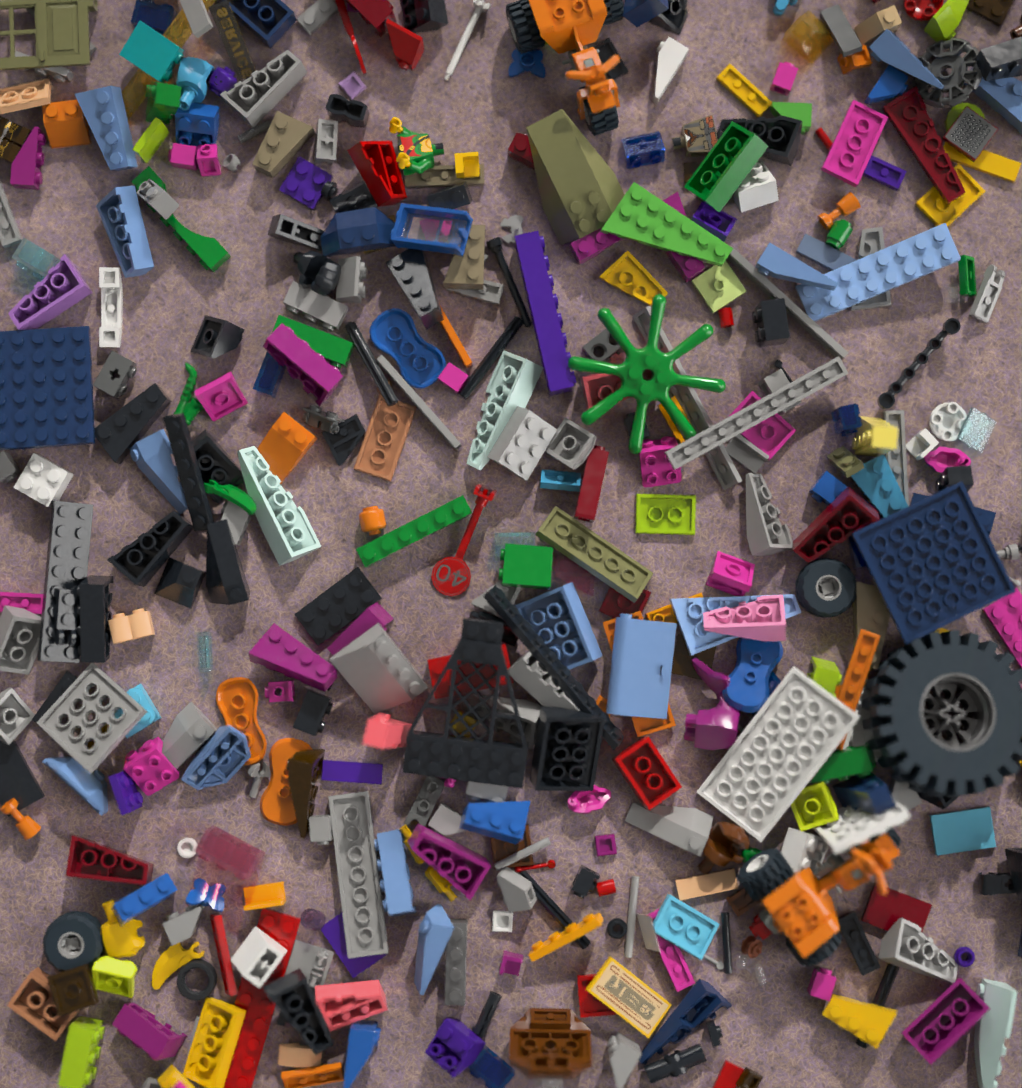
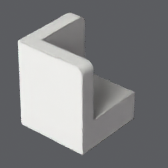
[906,428,939,461]

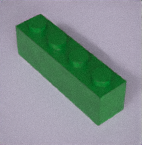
[271,315,355,369]

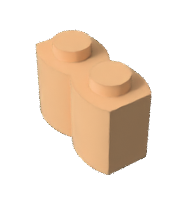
[108,608,155,644]

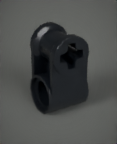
[978,872,1015,895]

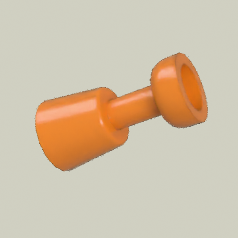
[817,192,861,231]
[0,798,41,840]

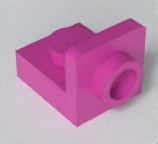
[197,144,221,177]

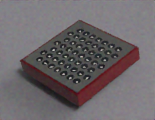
[942,106,998,162]

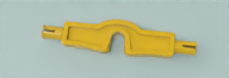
[399,824,457,902]

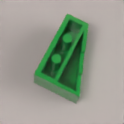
[811,742,877,784]

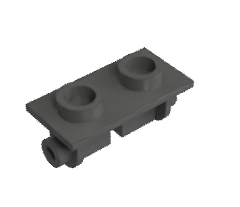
[302,405,345,434]

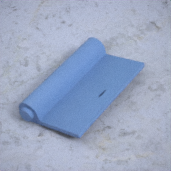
[606,613,677,719]

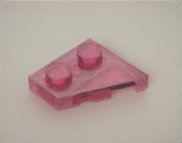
[555,555,595,596]

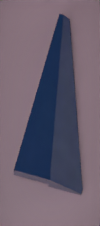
[639,979,732,1065]

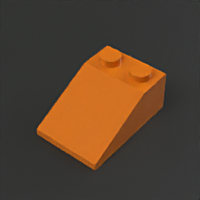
[257,412,318,485]

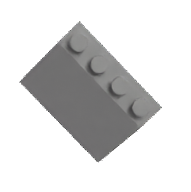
[330,623,428,714]

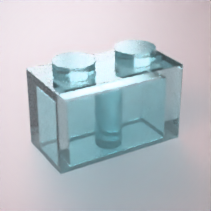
[11,238,61,281]

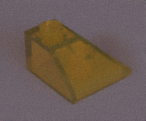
[783,10,834,65]

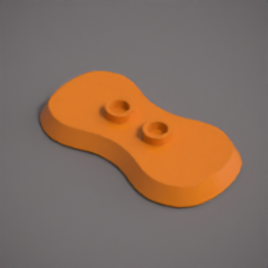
[216,677,267,766]
[260,738,313,826]

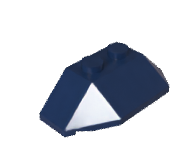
[320,207,395,257]

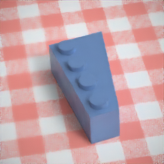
[964,67,1022,135]
[374,830,417,917]

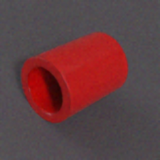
[718,307,734,328]
[596,879,617,897]

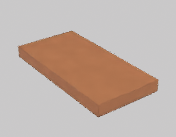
[353,394,417,482]

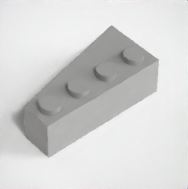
[220,50,307,128]

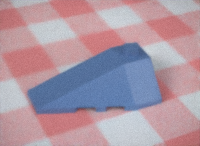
[130,429,188,514]

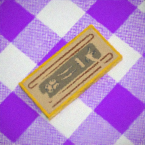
[586,956,672,1038]

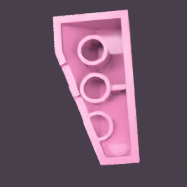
[703,595,786,642]

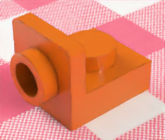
[837,45,872,75]

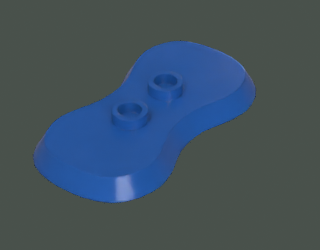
[369,308,446,389]
[722,637,783,713]

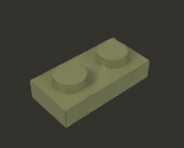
[827,446,864,478]

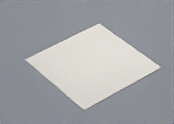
[637,914,660,952]

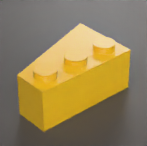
[822,994,897,1049]

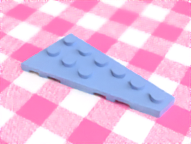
[669,594,801,655]

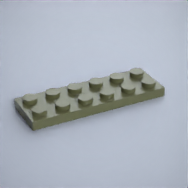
[535,506,653,603]

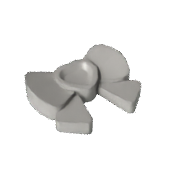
[500,215,524,244]

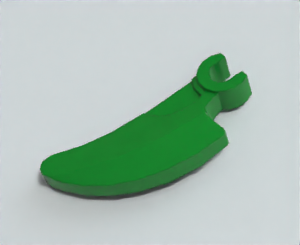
[204,480,256,515]

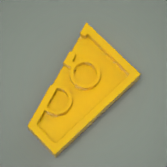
[599,251,668,306]

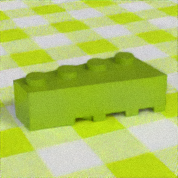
[807,656,842,698]

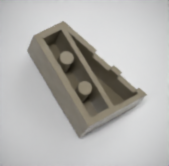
[252,111,315,178]
[443,225,485,290]

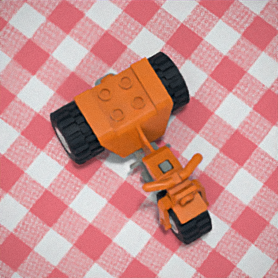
[506,0,624,136]
[737,827,901,967]

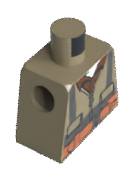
[671,115,718,157]

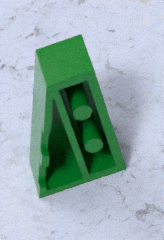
[145,81,182,125]

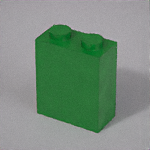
[499,543,553,590]

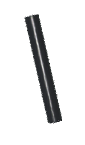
[721,912,732,974]

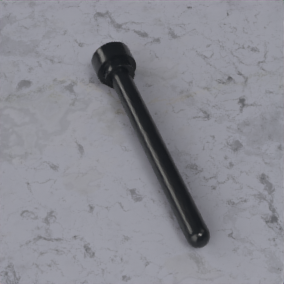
[486,237,532,328]

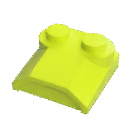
[790,781,839,831]
[92,956,137,998]

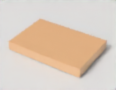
[0,78,52,115]

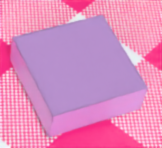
[339,71,366,100]

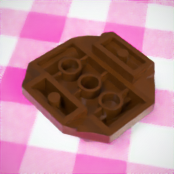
[509,1008,592,1080]

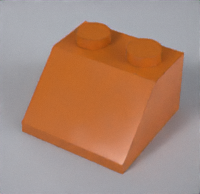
[42,99,91,149]

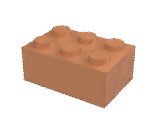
[7,967,80,1041]

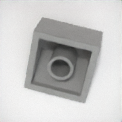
[607,1032,642,1088]

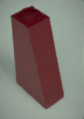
[574,445,609,523]

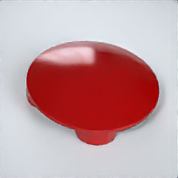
[903,0,944,21]

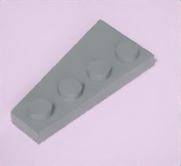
[851,227,891,311]

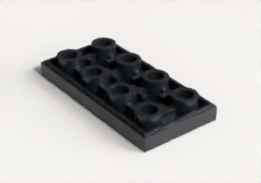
[0,740,45,817]

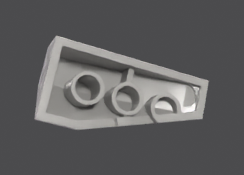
[746,473,793,556]

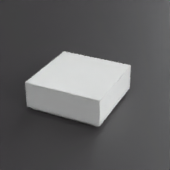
[492,910,513,932]

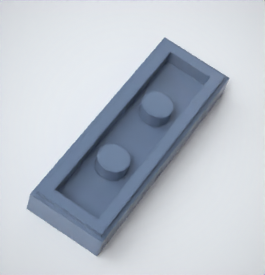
[796,233,856,271]

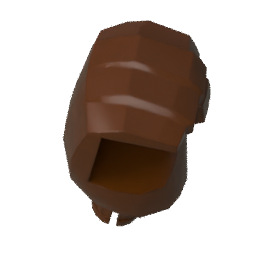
[698,822,750,875]

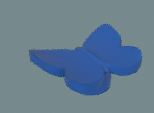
[508,49,546,78]
[185,878,226,912]

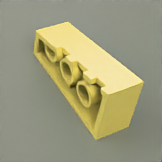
[852,416,898,457]

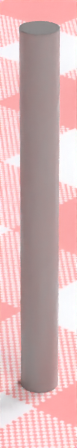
[624,876,639,958]

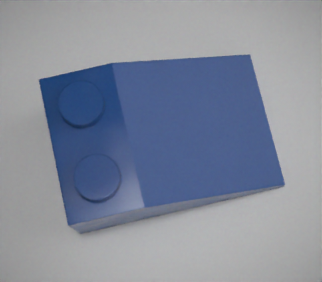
[343,1020,381,1088]

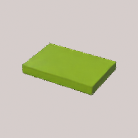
[635,494,696,535]

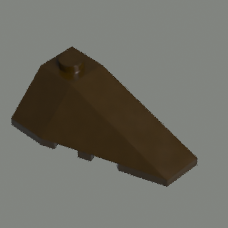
[286,749,325,838]

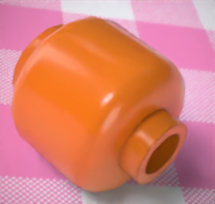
[359,506,386,536]

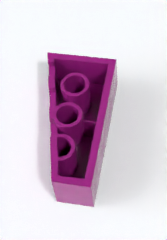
[663,191,705,283]

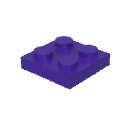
[279,156,333,211]
[108,771,143,815]

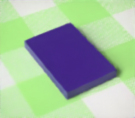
[320,912,387,978]

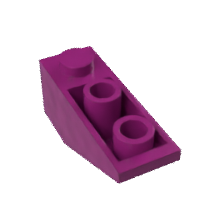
[10,127,46,190]

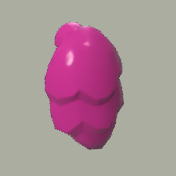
[924,447,971,473]
[567,785,611,814]

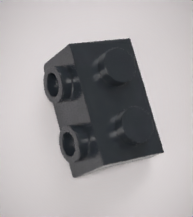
[329,181,378,213]

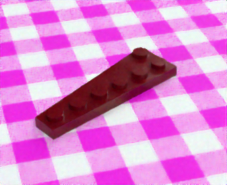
[882,87,965,205]

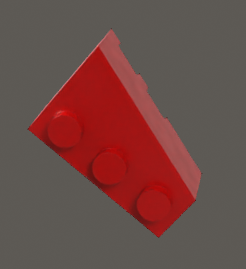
[347,141,407,207]

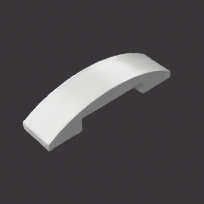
[99,267,123,347]

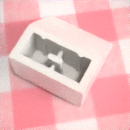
[733,162,779,212]
[781,827,828,873]
[231,926,288,988]

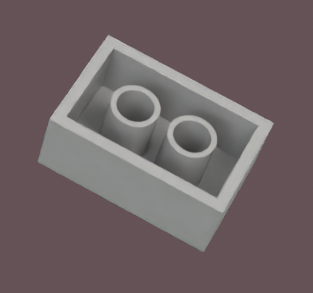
[487,406,557,481]

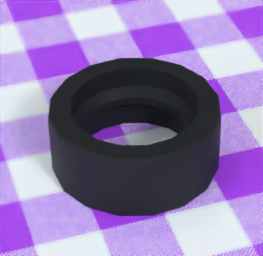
[177,959,217,1001]

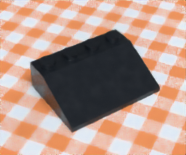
[530,707,605,791]

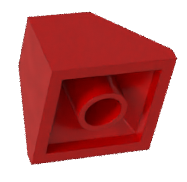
[386,19,425,71]

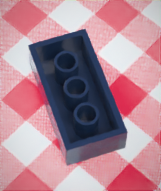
[216,0,297,49]

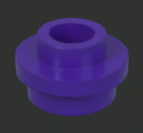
[954,946,975,967]

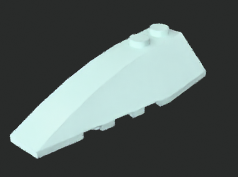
[467,350,543,470]
[237,446,321,566]
[974,979,1017,1088]

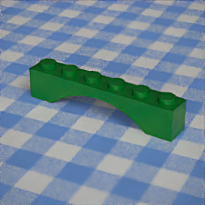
[131,166,231,272]
[356,495,472,568]

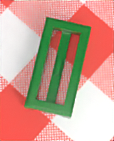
[958,255,977,297]

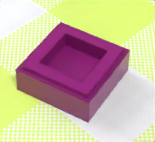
[594,834,617,857]

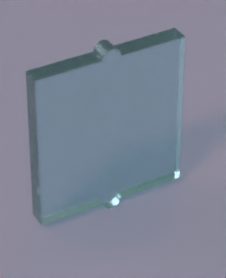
[956,407,996,453]

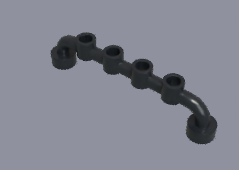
[877,318,961,409]

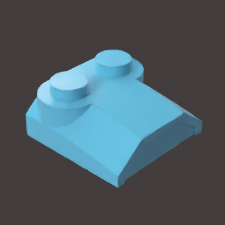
[107,684,162,738]

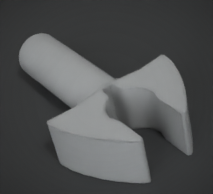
[247,762,271,798]

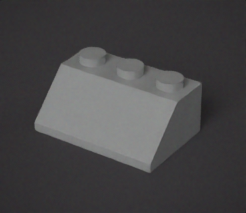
[0,605,42,675]

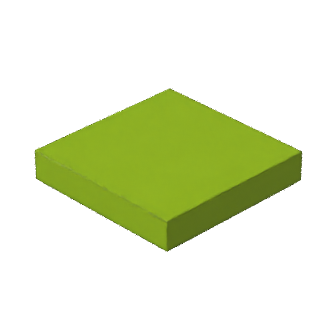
[133,117,170,164]

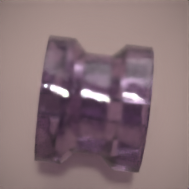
[300,908,325,931]

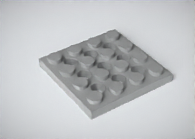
[37,662,148,774]

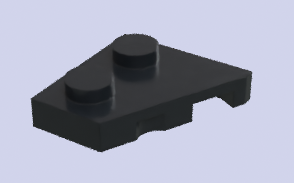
[321,414,366,467]

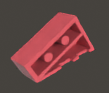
[315,980,388,1032]

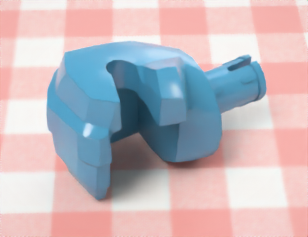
[175,57,214,111]

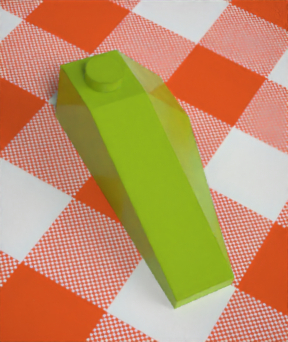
[923,0,969,42]

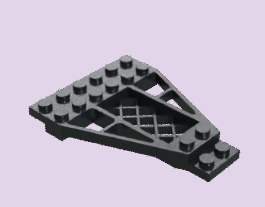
[402,617,528,789]

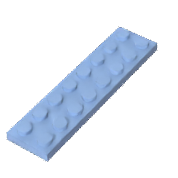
[795,223,961,322]

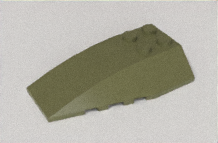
[526,109,624,245]

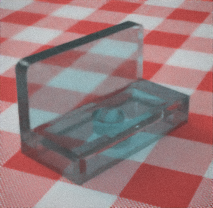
[495,532,535,557]

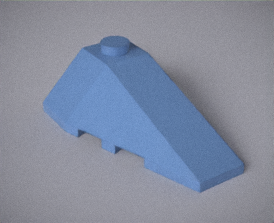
[869,29,944,89]
[755,242,839,291]
[414,904,454,995]

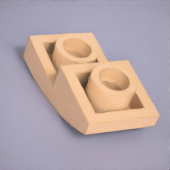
[278,1043,322,1068]

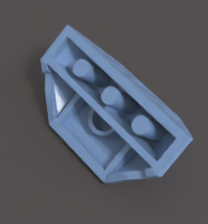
[181,725,251,790]
[42,756,108,816]

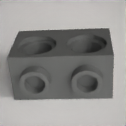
[582,329,624,363]

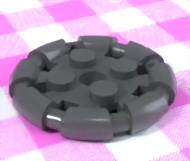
[912,38,982,108]

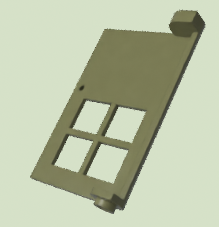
[0,0,98,70]

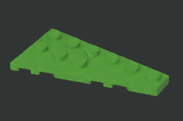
[600,182,733,266]

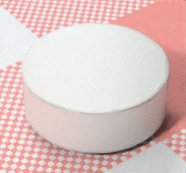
[177,838,198,858]

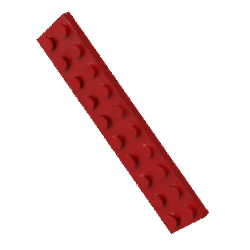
[223,908,302,1088]

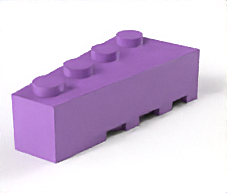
[8,254,93,330]

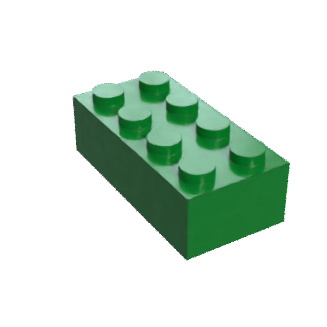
[684,121,768,212]

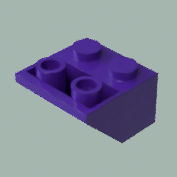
[425,1018,486,1078]

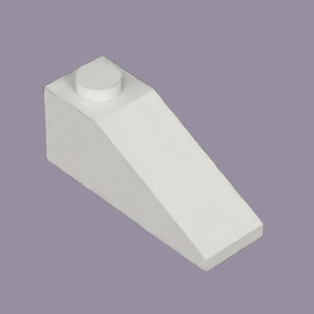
[653,37,689,104]

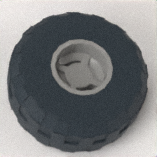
[795,558,857,618]
[43,911,105,972]

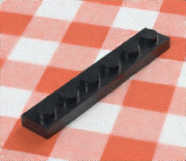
[163,413,214,531]

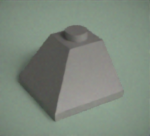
[0,688,35,745]

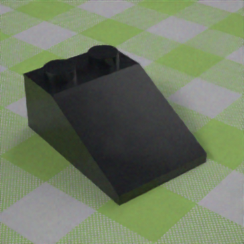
[192,429,244,504]

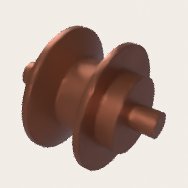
[741,935,763,958]

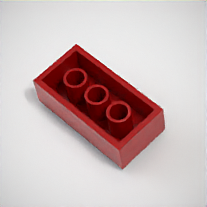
[427,643,514,699]

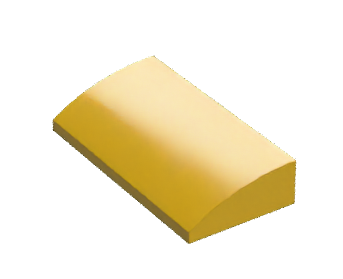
[183,997,246,1088]

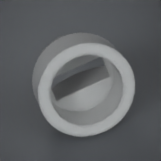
[223,153,241,171]

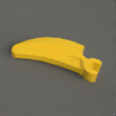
[152,942,205,990]

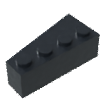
[95,383,172,464]
[107,511,193,587]
[77,575,113,663]

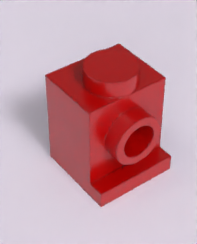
[748,913,773,940]

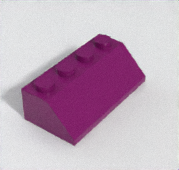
[902,978,990,1065]

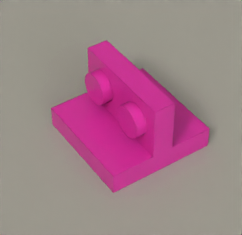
[194,371,248,422]
[705,551,755,596]

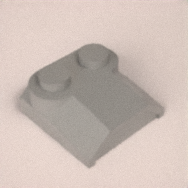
[545,417,596,470]

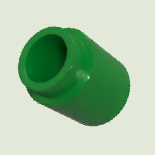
[825,219,853,250]

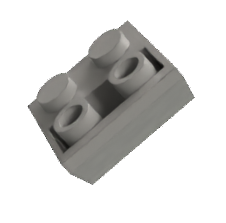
[336,256,367,303]

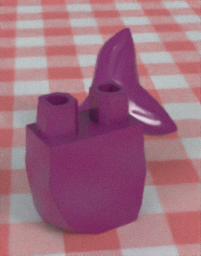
[684,657,740,750]

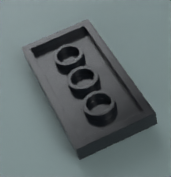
[294,567,382,646]

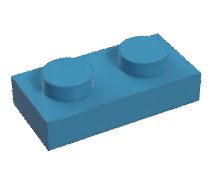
[540,469,581,492]

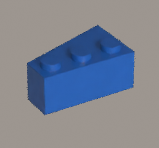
[459,801,531,844]

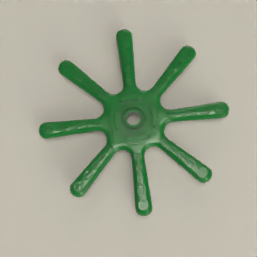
[568,294,726,454]

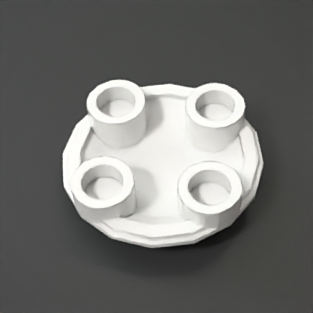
[930,402,970,441]

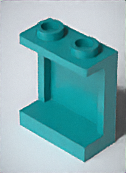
[119,21,184,83]

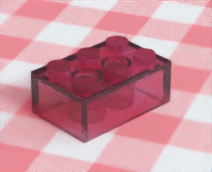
[194,825,266,880]

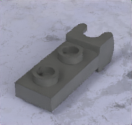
[404,776,444,827]

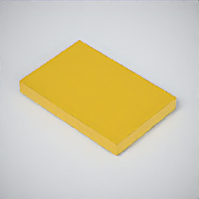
[915,163,986,227]

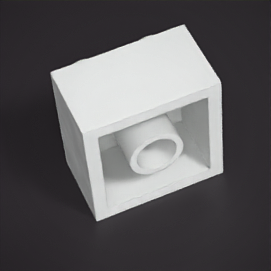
[13,453,74,508]

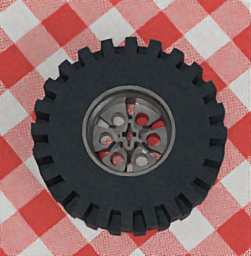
[862,630,1022,797]

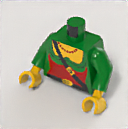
[389,117,444,176]

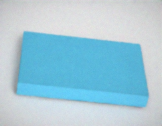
[929,806,996,856]
[653,894,720,960]

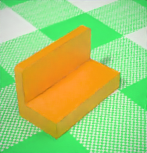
[243,881,286,911]

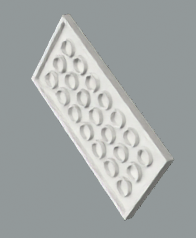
[697,666,860,842]

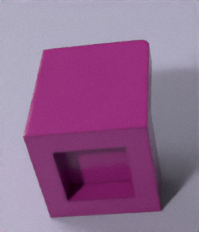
[499,950,523,976]

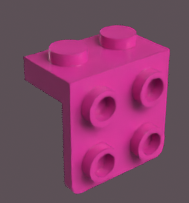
[638,436,682,488]
[124,737,179,796]

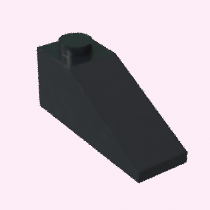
[268,214,324,251]

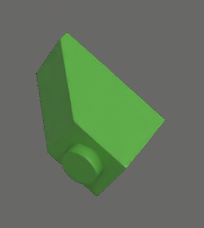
[770,102,812,135]

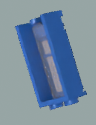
[390,203,473,257]

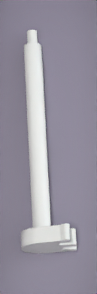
[444,0,491,80]

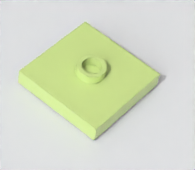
[691,260,746,314]

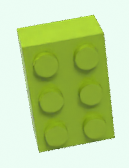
[57,1016,105,1088]

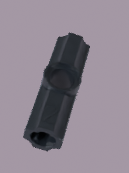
[644,1043,707,1084]

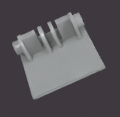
[285,940,334,991]

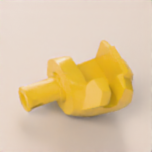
[101,899,146,958]

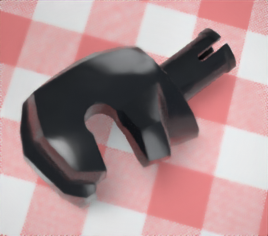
[293,251,341,296]

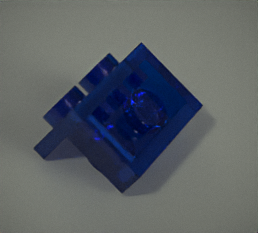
[621,131,665,169]

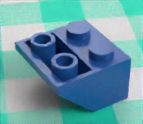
[175,102,220,146]

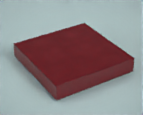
[599,587,651,618]

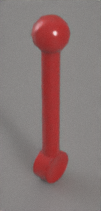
[514,860,556,873]

